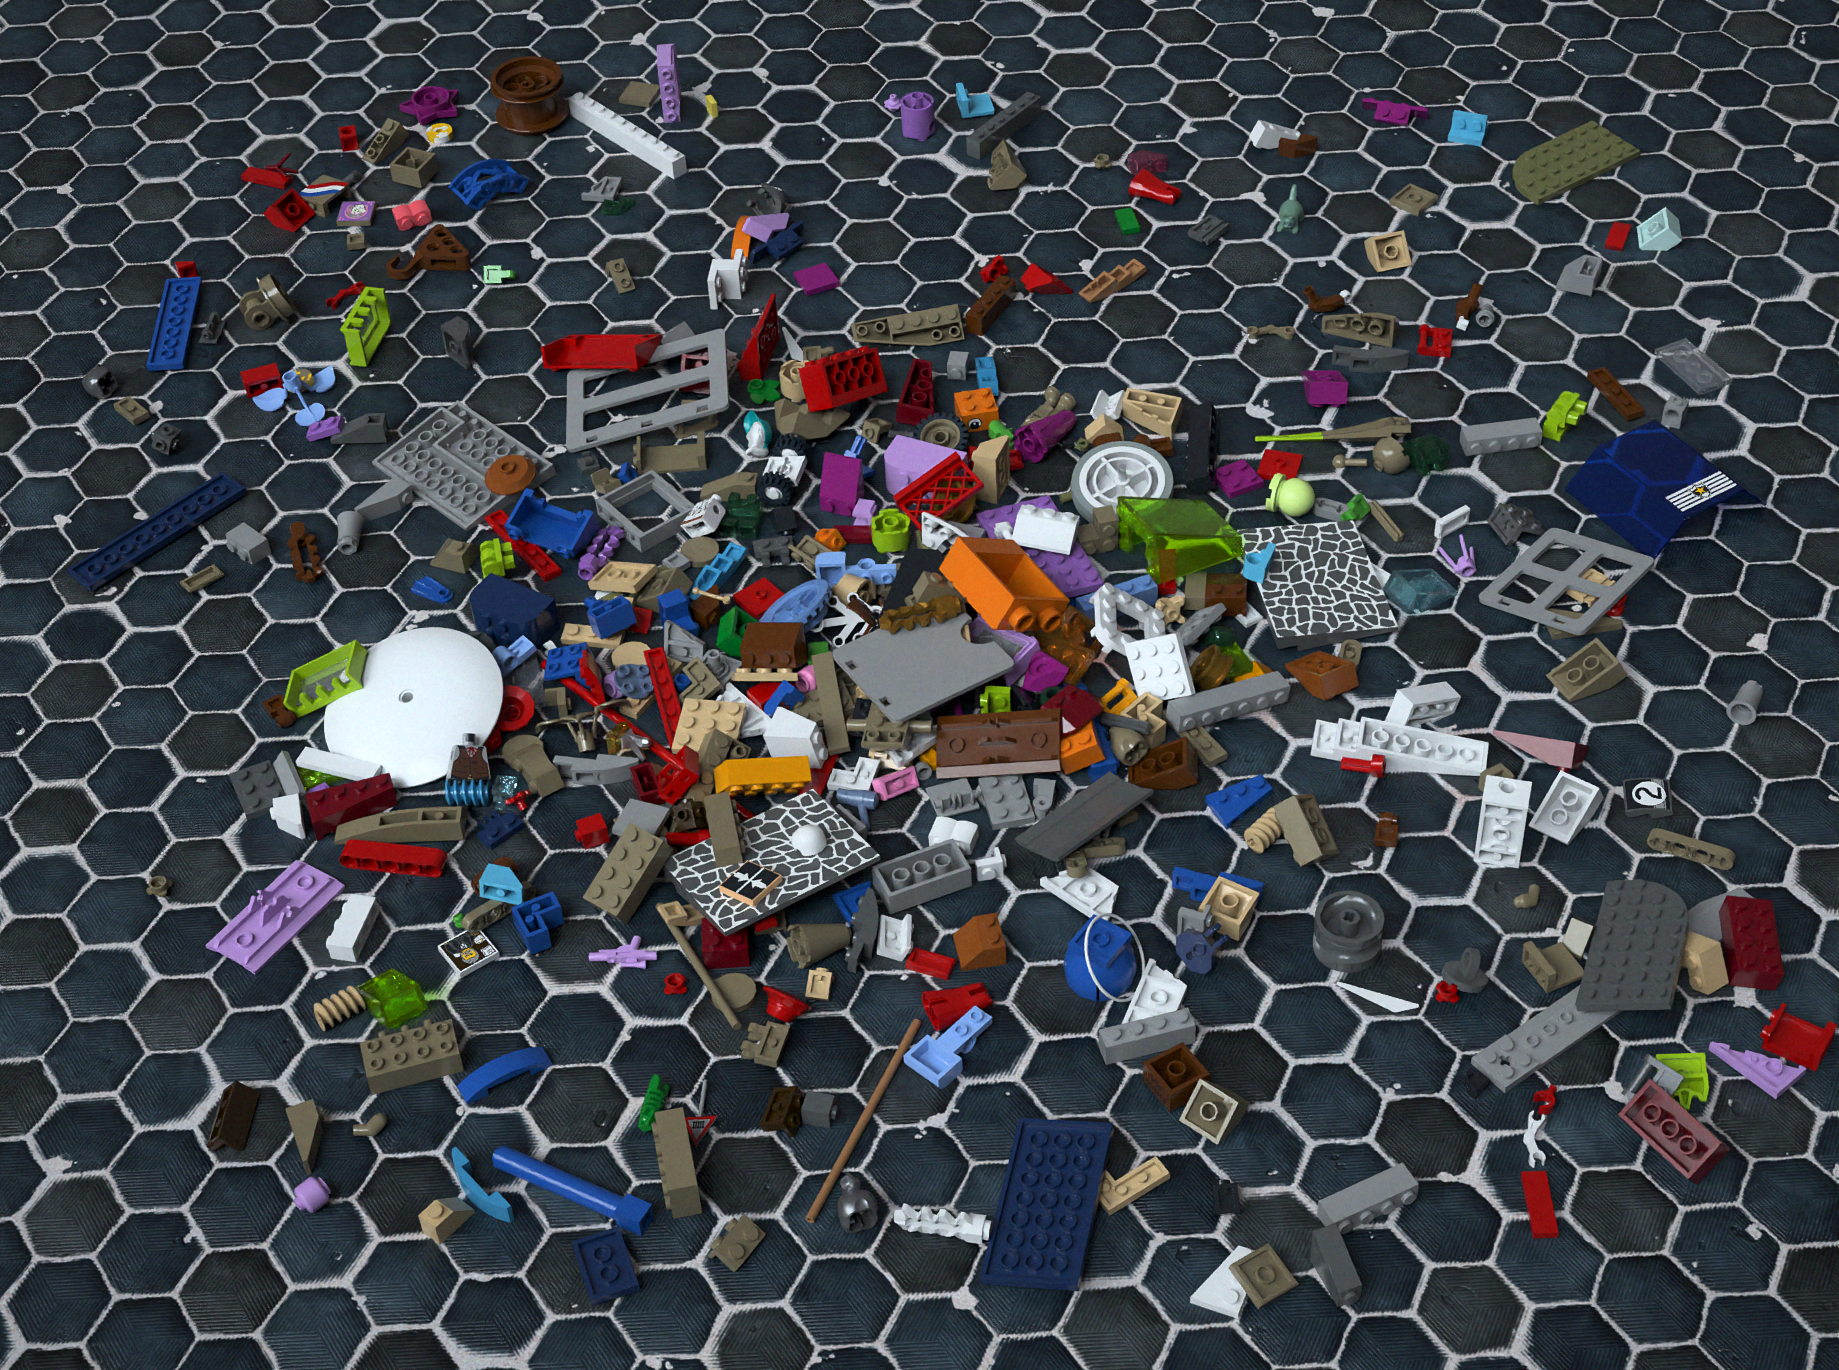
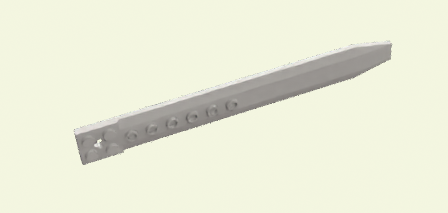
[1471,887,1754,1093]

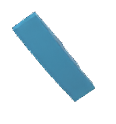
[687,542,748,601]

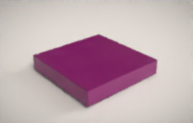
[793,262,840,296]

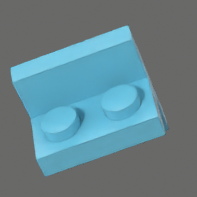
[1448,110,1489,146]

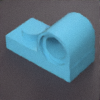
[1242,542,1276,584]

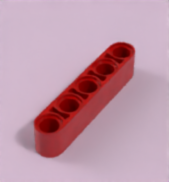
[339,839,448,878]

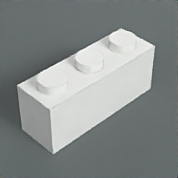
[326,894,380,962]

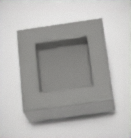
[662,551,691,571]

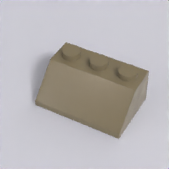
[1273,794,1341,867]

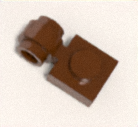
[262,693,296,728]
[1374,811,1399,848]

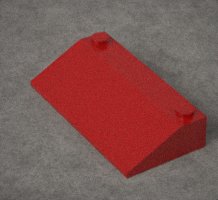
[541,334,663,371]

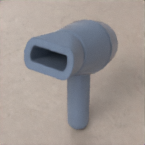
[836,788,879,832]

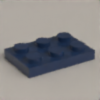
[571,1226,640,1306]

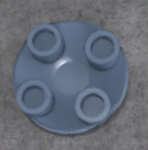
[614,664,653,699]

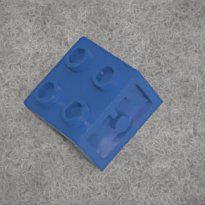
[544,642,595,688]

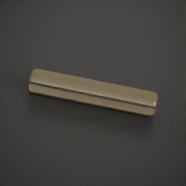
[1368,500,1404,542]

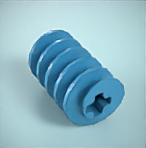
[445,779,492,806]

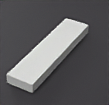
[296,747,382,781]

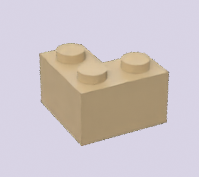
[1120,691,1166,749]
[1681,931,1729,995]

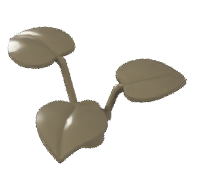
[536,699,632,753]

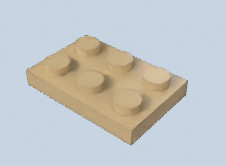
[588,561,658,594]
[731,668,798,681]

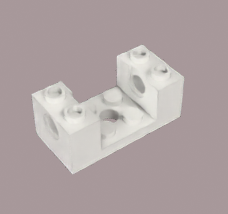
[1474,775,1532,868]

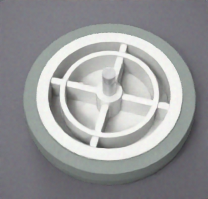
[1071,441,1174,532]

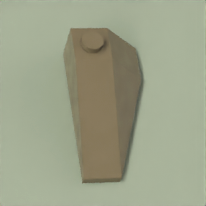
[1321,312,1400,348]

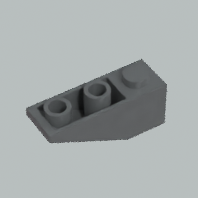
[331,413,389,444]

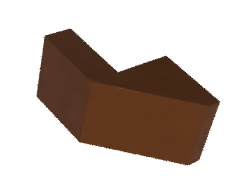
[1278,133,1318,158]

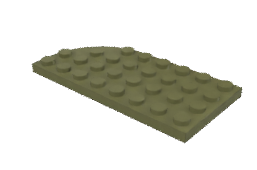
[1512,120,1641,205]

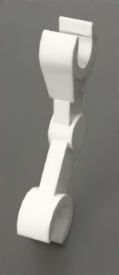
[1523,1111,1546,1168]

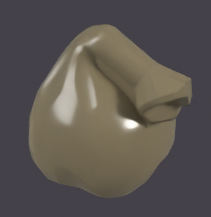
[1109,727,1149,766]

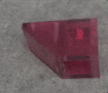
[1128,150,1167,177]

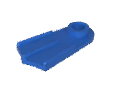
[411,575,453,603]

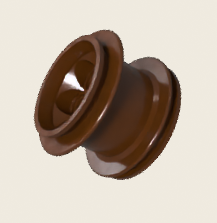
[490,56,569,136]

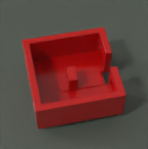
[658,745,700,805]

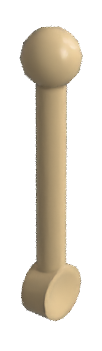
[693,587,731,604]

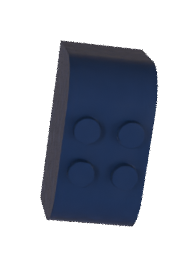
[469,573,560,649]

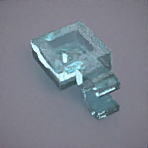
[491,775,519,811]

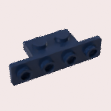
[750,220,804,264]

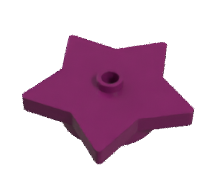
[399,86,459,126]

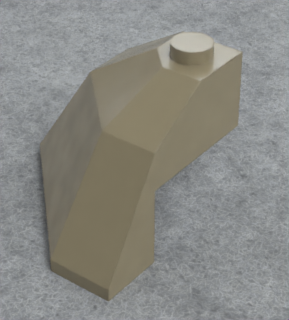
[774,398,850,441]

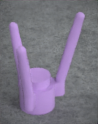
[1438,534,1477,577]

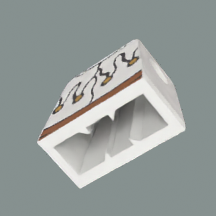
[680,494,726,538]

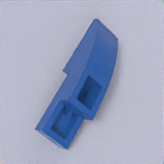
[1172,866,1264,902]

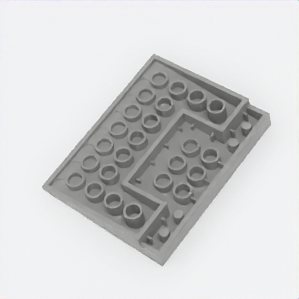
[372,400,556,531]

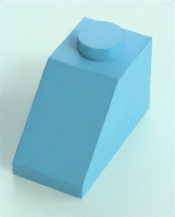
[479,863,524,905]

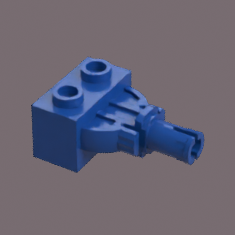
[584,595,637,639]

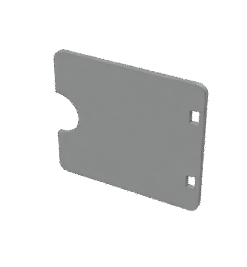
[833,608,1014,723]

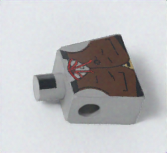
[446,733,490,783]

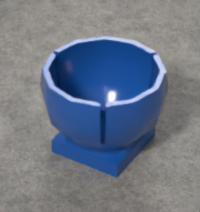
[1063,914,1138,1002]

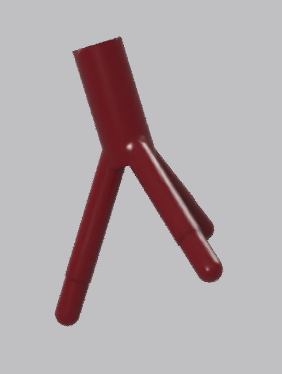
[265,153,298,177]

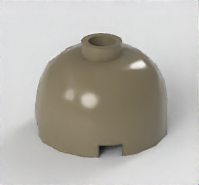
[1372,436,1411,475]

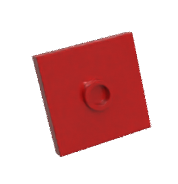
[1257,449,1303,480]
[733,577,784,620]

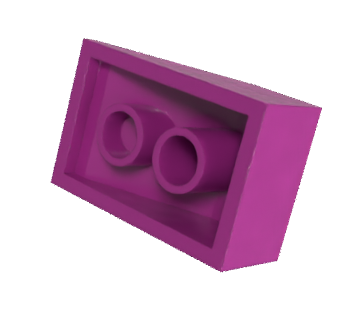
[1302,370,1348,407]
[819,452,865,518]

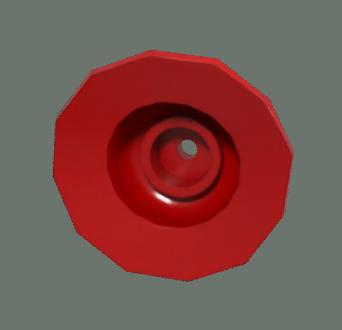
[495,685,535,731]
[763,985,812,1023]

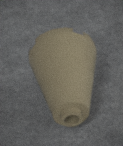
[787,923,852,969]

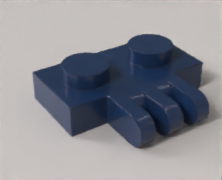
[477,810,525,851]

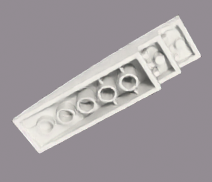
[1310,717,1489,776]

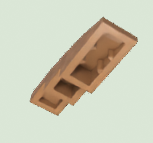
[1078,258,1147,303]

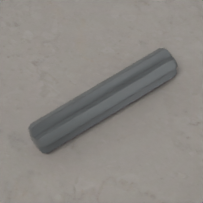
[1099,712,1153,735]

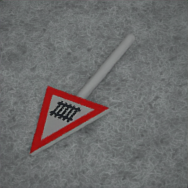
[685,1080,717,1148]

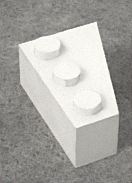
[1385,681,1461,728]

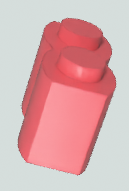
[392,200,432,231]

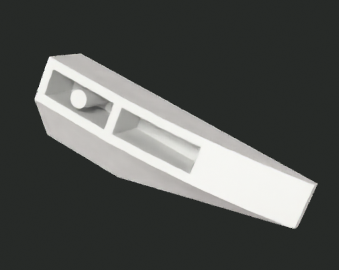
[922,512,978,556]

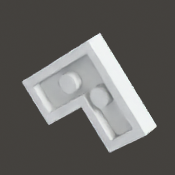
[827,757,880,791]

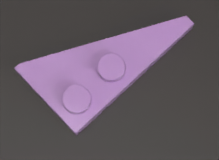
[1708,1041,1807,1099]

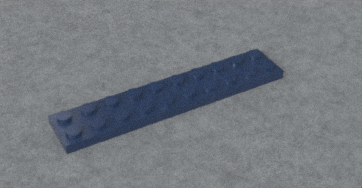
[66,472,247,592]

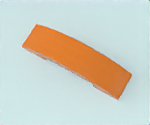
[731,215,752,260]

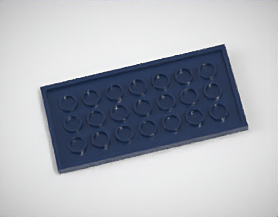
[980,1118,1114,1291]

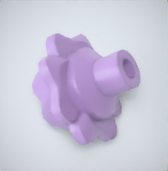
[884,94,901,112]

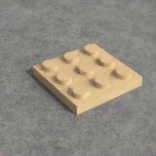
[671,698,747,754]

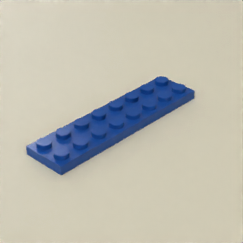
[146,277,203,371]

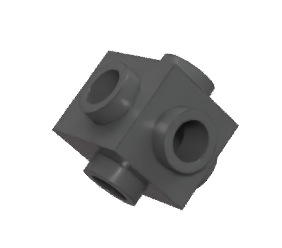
[151,422,182,455]

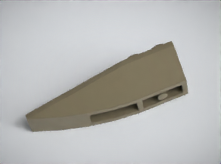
[851,304,965,346]
[670,728,751,850]
[334,805,468,845]

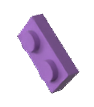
[306,415,345,442]

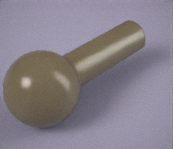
[1332,455,1369,468]

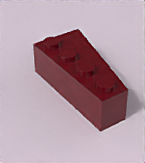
[896,358,934,426]

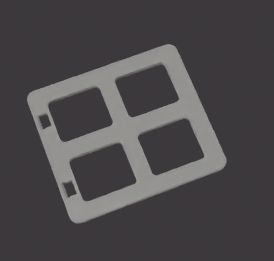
[1479,528,1654,635]

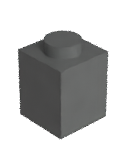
[801,1090,839,1129]

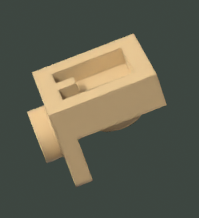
[805,968,835,1001]

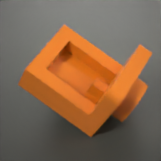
[814,528,846,552]

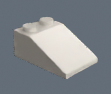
[1528,770,1604,845]

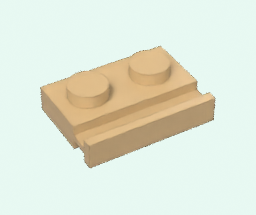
[1566,568,1616,607]

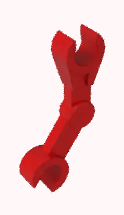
[326,282,366,310]

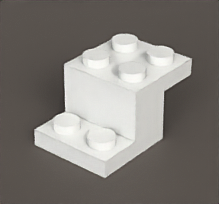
[707,249,748,309]

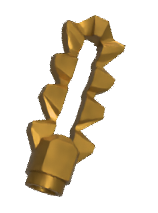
[879,594,961,635]

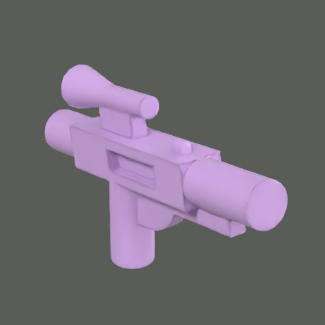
[589,936,657,969]

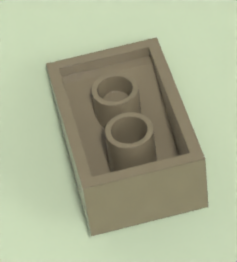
[1546,638,1627,702]

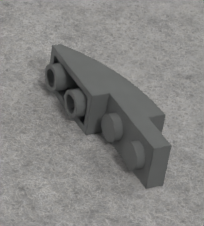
[1332,345,1409,373]
[845,888,879,973]

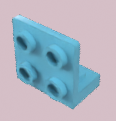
[956,83,995,118]

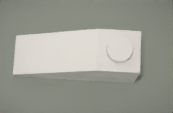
[1249,120,1301,149]

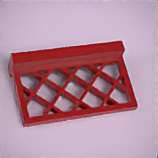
[893,451,984,532]

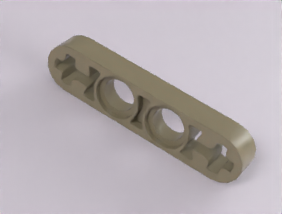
[1647,828,1736,870]
[461,881,536,934]

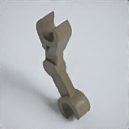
[1247,325,1295,340]

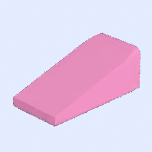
[872,766,920,801]

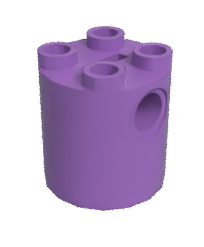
[901,92,935,141]

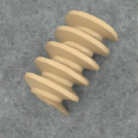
[1244,807,1284,854]
[314,985,366,1031]

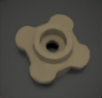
[1093,154,1111,169]
[146,876,172,897]

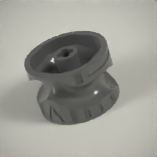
[1313,891,1384,973]

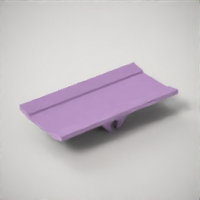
[206,860,345,975]

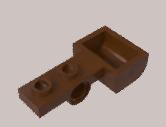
[1093,432,1174,457]

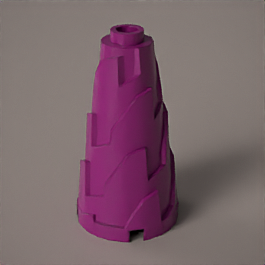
[1013,410,1076,463]

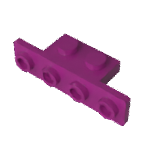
[1362,98,1429,127]

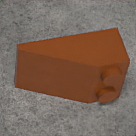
[1285,650,1359,700]

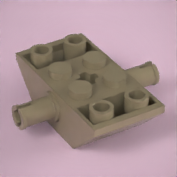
[847,700,933,752]

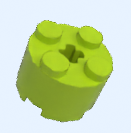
[871,508,911,553]

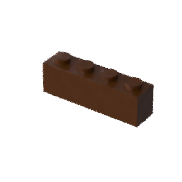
[966,275,1016,336]

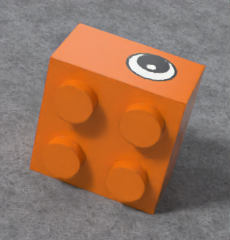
[954,387,999,433]

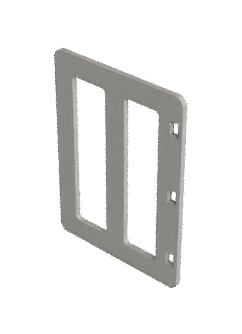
[566,329,730,453]

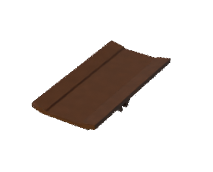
[936,708,1062,780]

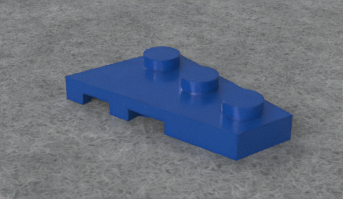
[1205,774,1273,830]

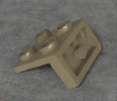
[1522,941,1584,994]

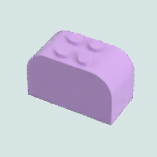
[884,435,968,505]

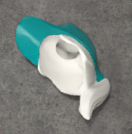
[744,410,773,457]

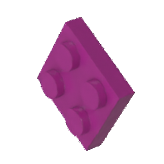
[1216,459,1264,499]

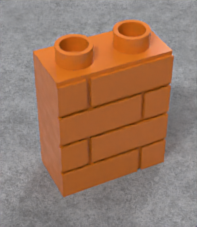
[939,536,1070,633]

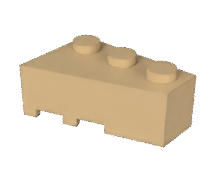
[1122,387,1183,440]

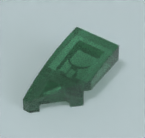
[601,197,636,216]

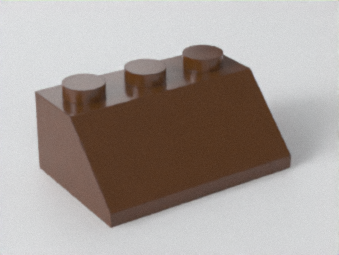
[740,622,808,668]

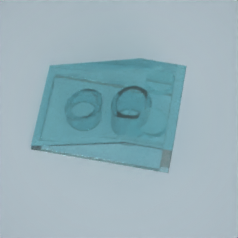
[1383,568,1458,615]

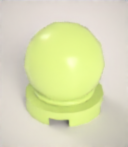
[1266,473,1315,516]

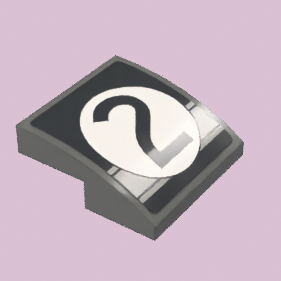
[1622,778,1674,819]

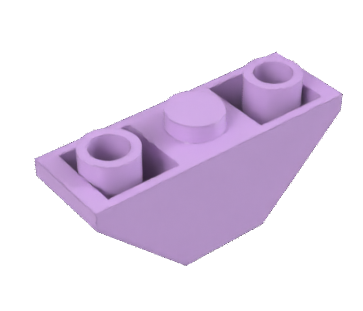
[742,213,789,242]

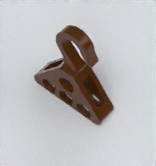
[386,224,471,280]

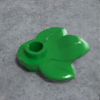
[747,379,780,404]

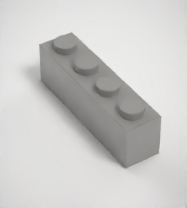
[1459,417,1543,456]
[1099,1008,1196,1065]
[1317,1162,1419,1234]

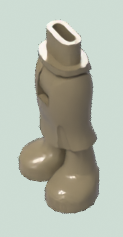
[1021,386,1076,427]

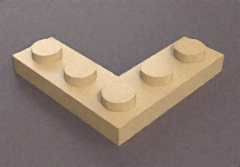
[561,596,635,649]
[1099,1156,1170,1216]

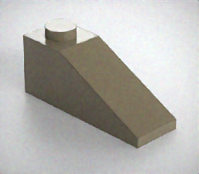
[700,472,759,503]
[285,1099,325,1176]

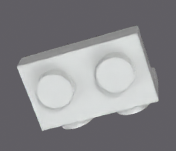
[1090,390,1125,421]
[877,914,914,962]

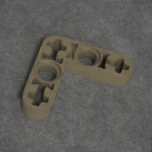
[1063,837,1126,878]

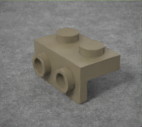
[788,534,833,571]
[708,1214,766,1272]

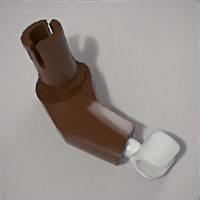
[1455,282,1484,331]
[1302,285,1351,312]

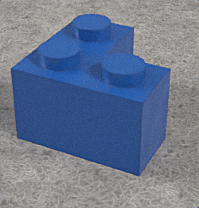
[657,588,700,638]
[511,891,564,955]

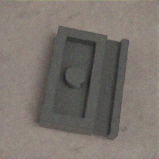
[1188,214,1230,245]

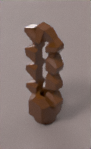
[287,521,324,583]

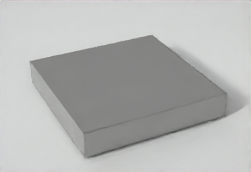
[612,798,670,837]

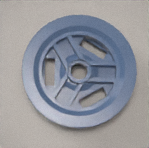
[759,579,832,633]

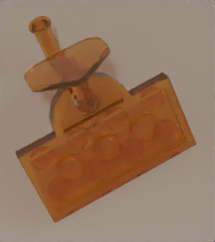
[1012,605,1103,687]

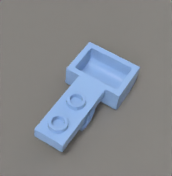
[815,552,897,588]
[492,635,537,679]
[904,1006,993,1089]

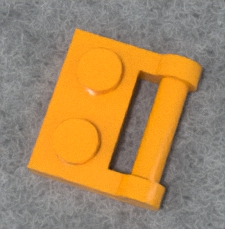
[1100,678,1138,728]

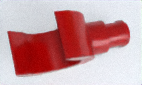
[1533,1085,1557,1115]

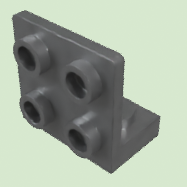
[1487,503,1545,546]

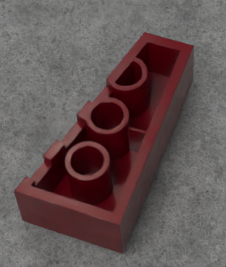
[305,773,398,841]

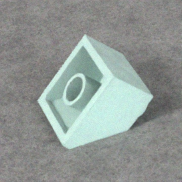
[1637,207,1682,251]

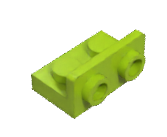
[980,686,1012,714]

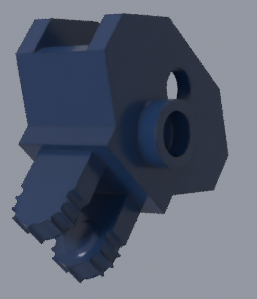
[1176,922,1230,974]

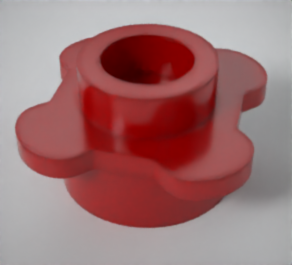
[664,973,687,995]
[1436,981,1459,1003]

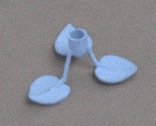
[252,366,336,426]

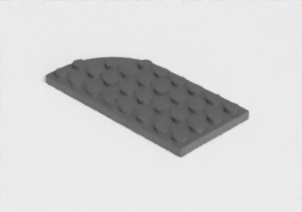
[1575,879,1690,1011]

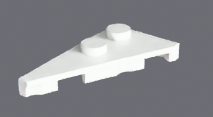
[887,725,937,768]

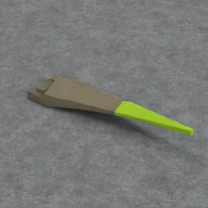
[1255,417,1411,442]

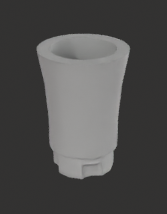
[337,511,365,555]
[1726,680,1763,725]

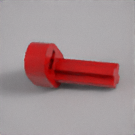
[1340,754,1386,778]
[665,829,710,845]

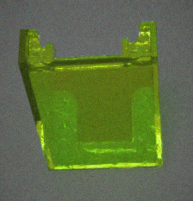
[1116,496,1243,584]

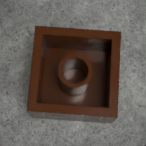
[1143,1042,1210,1112]

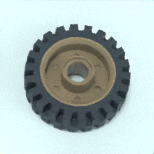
[913,412,970,453]

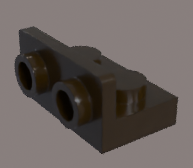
[759,1085,805,1137]

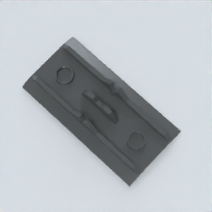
[1015,771,1154,862]

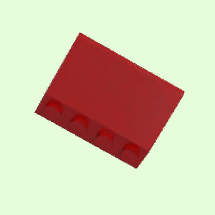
[737,293,780,381]

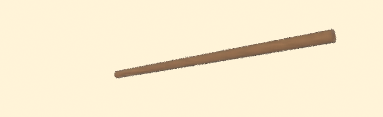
[805,1019,922,1223]

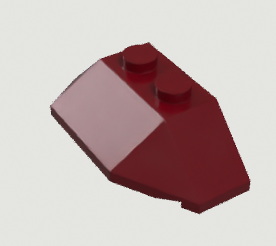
[1040,684,1103,738]

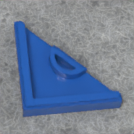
[833,880,872,928]

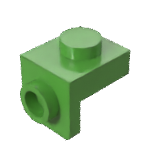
[808,641,829,665]

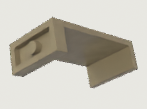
[633,431,707,475]

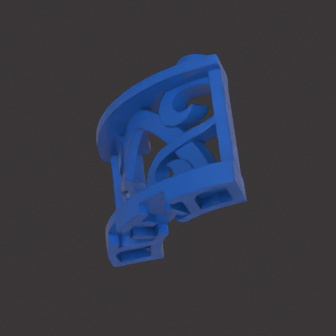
[448,159,530,211]

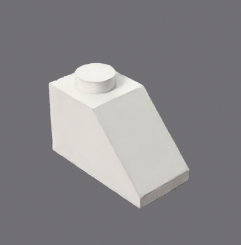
[270,793,306,839]

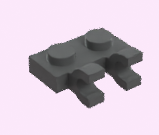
[753,536,793,568]

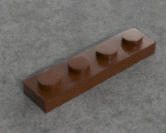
[1587,367,1645,421]

